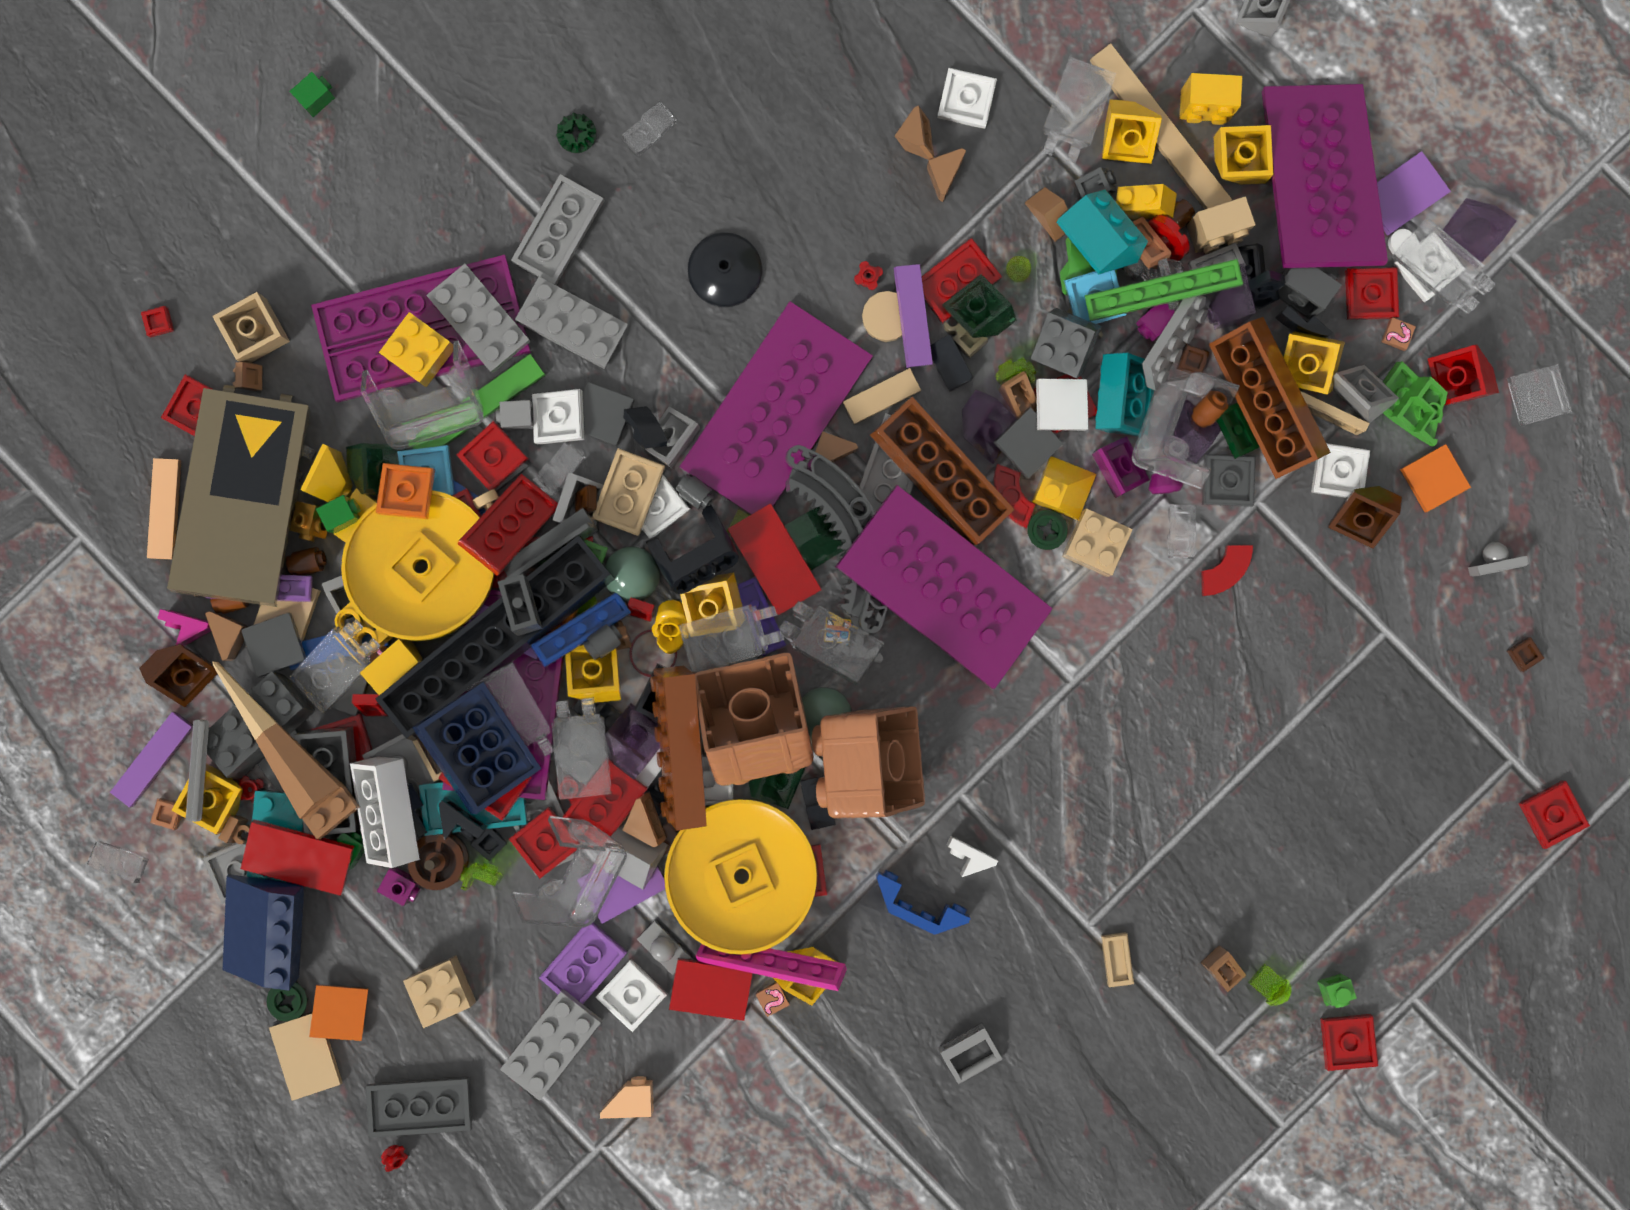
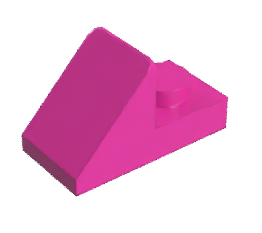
[157,609,211,646]

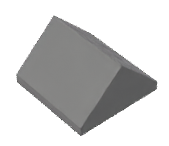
[1236,0,1290,38]
[1333,365,1399,423]
[640,407,701,469]
[600,821,669,890]

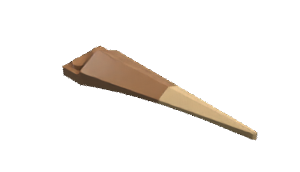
[212,661,360,839]

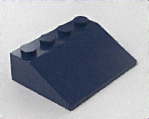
[412,682,541,814]
[223,874,304,991]

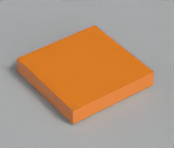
[1400,444,1471,512]
[376,463,435,519]
[309,984,369,1041]

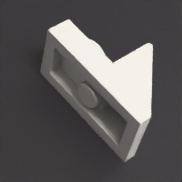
[946,836,998,877]

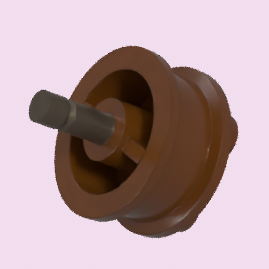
[408,834,469,890]

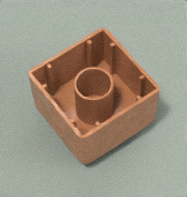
[695,653,814,786]
[811,706,925,818]

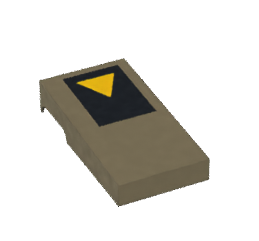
[167,384,311,607]

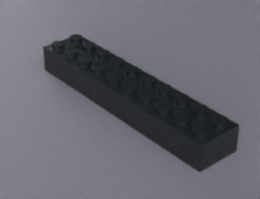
[375,535,615,741]

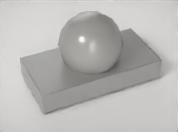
[1468,542,1529,577]
[637,920,691,975]

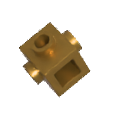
[289,501,327,542]

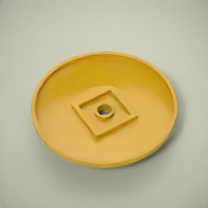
[341,490,495,641]
[664,799,817,954]

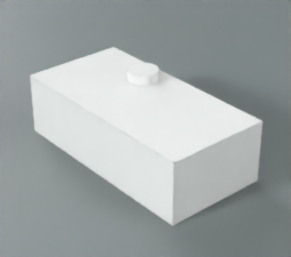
[350,756,420,868]

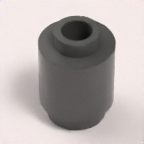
[676,474,714,510]
[583,624,622,660]

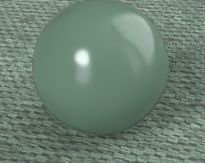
[605,546,660,603]
[802,687,852,740]

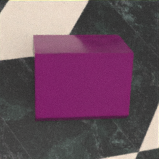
[1092,436,1150,498]

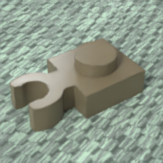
[944,313,988,358]

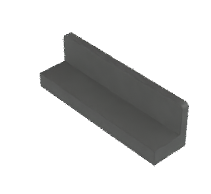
[504,508,599,579]

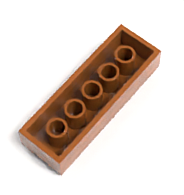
[1209,317,1331,479]
[870,396,1015,545]
[650,665,707,831]

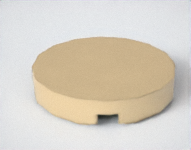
[862,291,902,342]

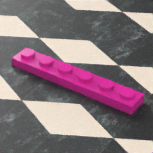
[696,944,847,991]

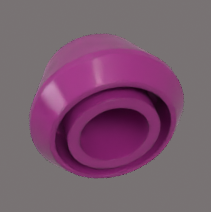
[1148,467,1183,494]

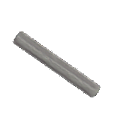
[186,719,209,822]

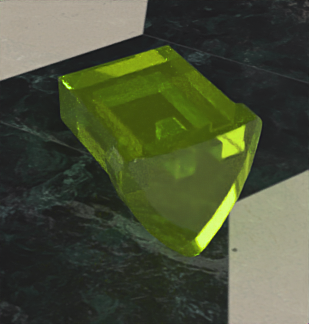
[1248,964,1291,1006]

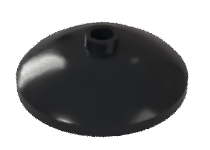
[688,233,762,307]

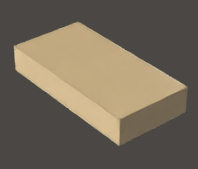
[1101,932,1134,987]

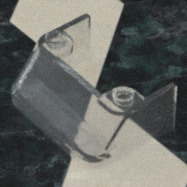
[360,340,484,450]
[1132,372,1240,489]
[511,816,627,928]

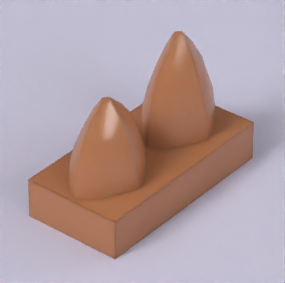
[1133,217,1171,270]

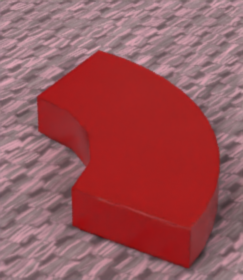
[993,464,1035,529]
[1201,545,1253,596]

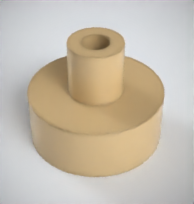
[472,489,499,511]

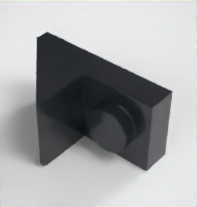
[800,776,836,830]
[439,797,488,840]

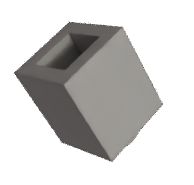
[496,400,533,431]

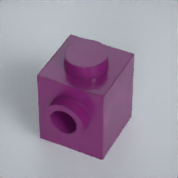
[1136,303,1175,342]
[376,867,421,906]

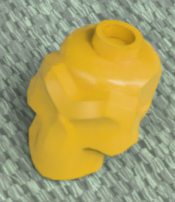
[651,600,690,654]

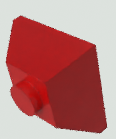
[1428,344,1499,406]

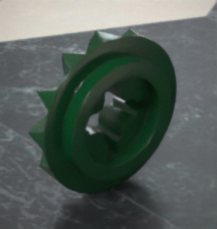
[556,112,596,153]
[1027,510,1068,550]
[266,982,309,1021]

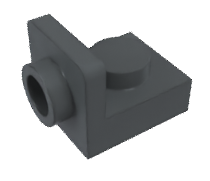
[1074,167,1117,198]

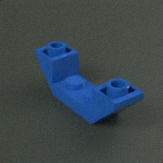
[876,870,971,935]

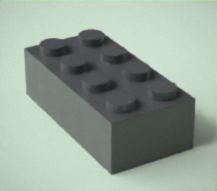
[207,671,315,780]
[294,726,361,835]

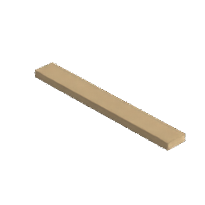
[1090,44,1232,209]

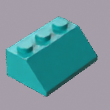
[1057,189,1148,275]
[1095,353,1154,437]

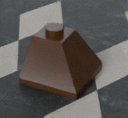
[1328,486,1402,549]
[139,644,218,707]

